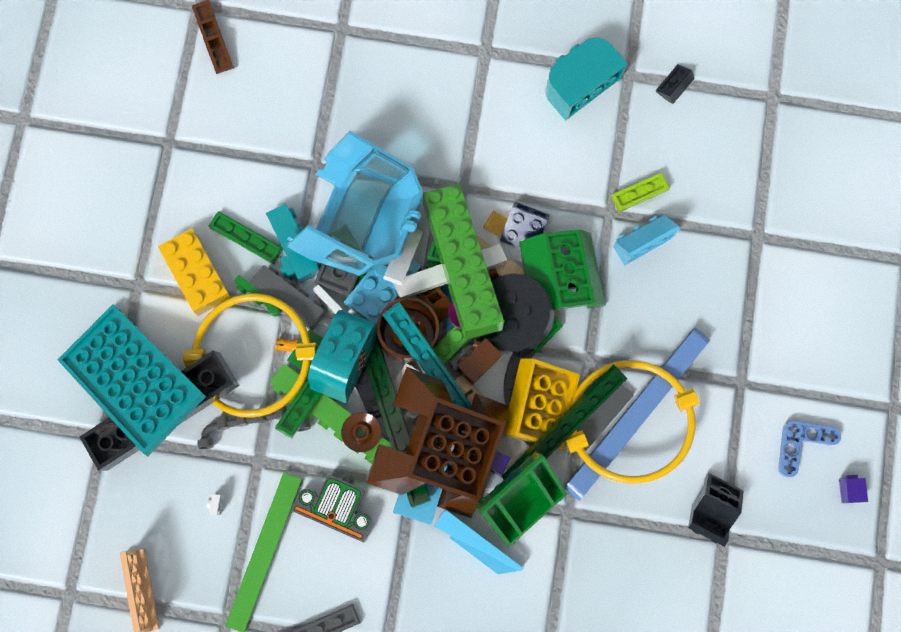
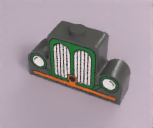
[290,475,372,543]

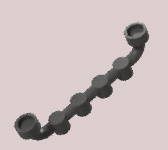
[197,405,311,450]

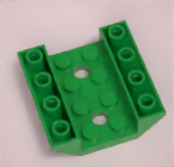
[519,229,606,311]

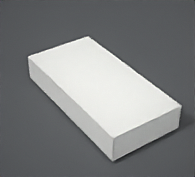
[313,285,344,314]

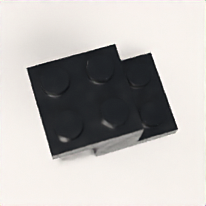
[688,473,744,547]

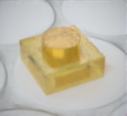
[483,210,507,237]

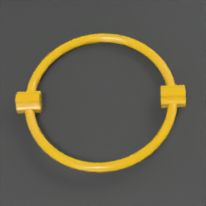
[183,293,318,418]
[565,360,700,484]

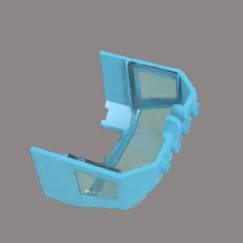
[287,131,423,276]

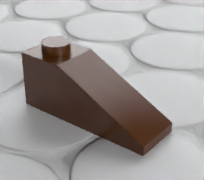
[417,268,451,323]

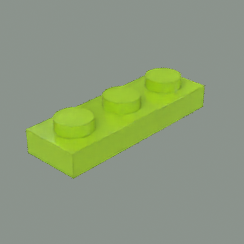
[611,172,670,213]

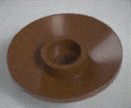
[341,412,381,452]

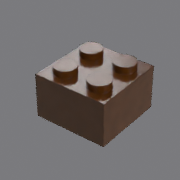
[457,338,502,385]

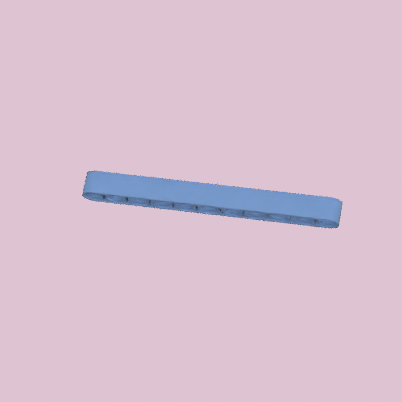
[564,328,710,501]

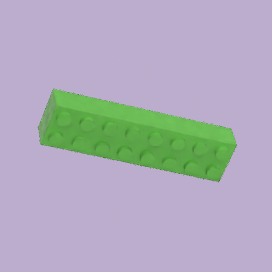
[423,184,504,340]

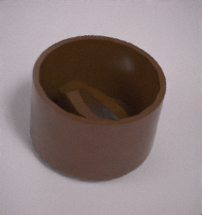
[377,297,439,364]

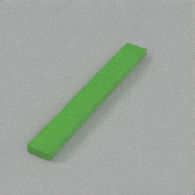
[225,472,302,632]

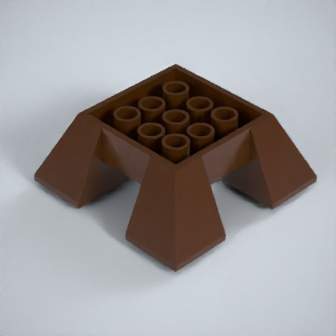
[365,367,509,518]

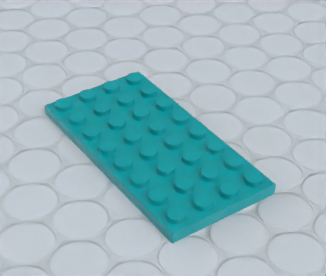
[57,304,206,457]

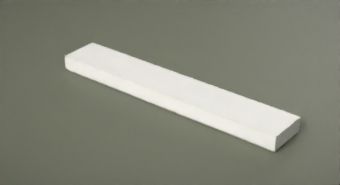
[393,244,507,298]

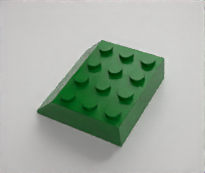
[475,452,567,547]

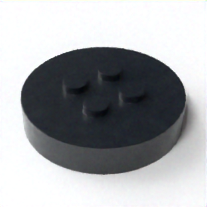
[482,273,554,353]

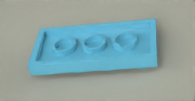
[344,260,421,323]

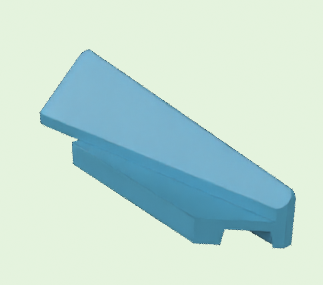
[434,510,524,574]

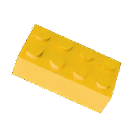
[158,228,232,316]

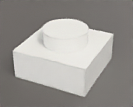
[207,494,224,515]

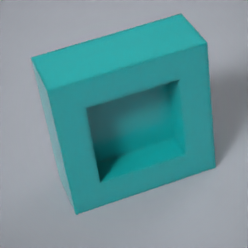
[279,256,297,280]

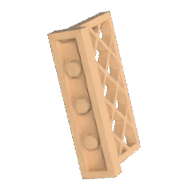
[120,549,160,632]

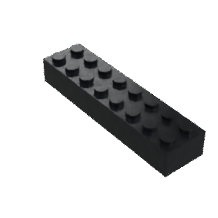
[79,350,240,471]

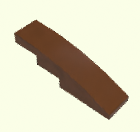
[191,0,234,74]

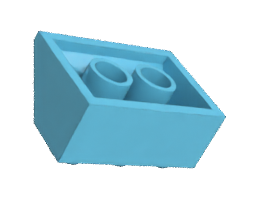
[613,215,680,266]

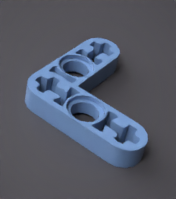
[778,421,841,477]

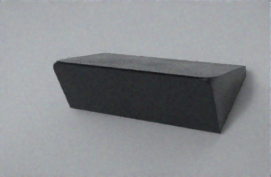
[655,64,694,104]

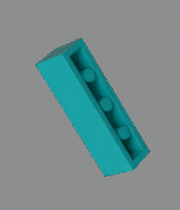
[266,203,321,284]

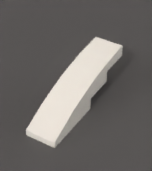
[383,229,424,286]

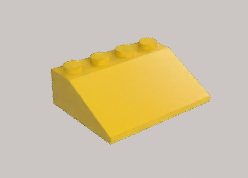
[503,358,580,450]

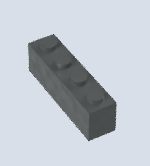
[249,265,326,330]

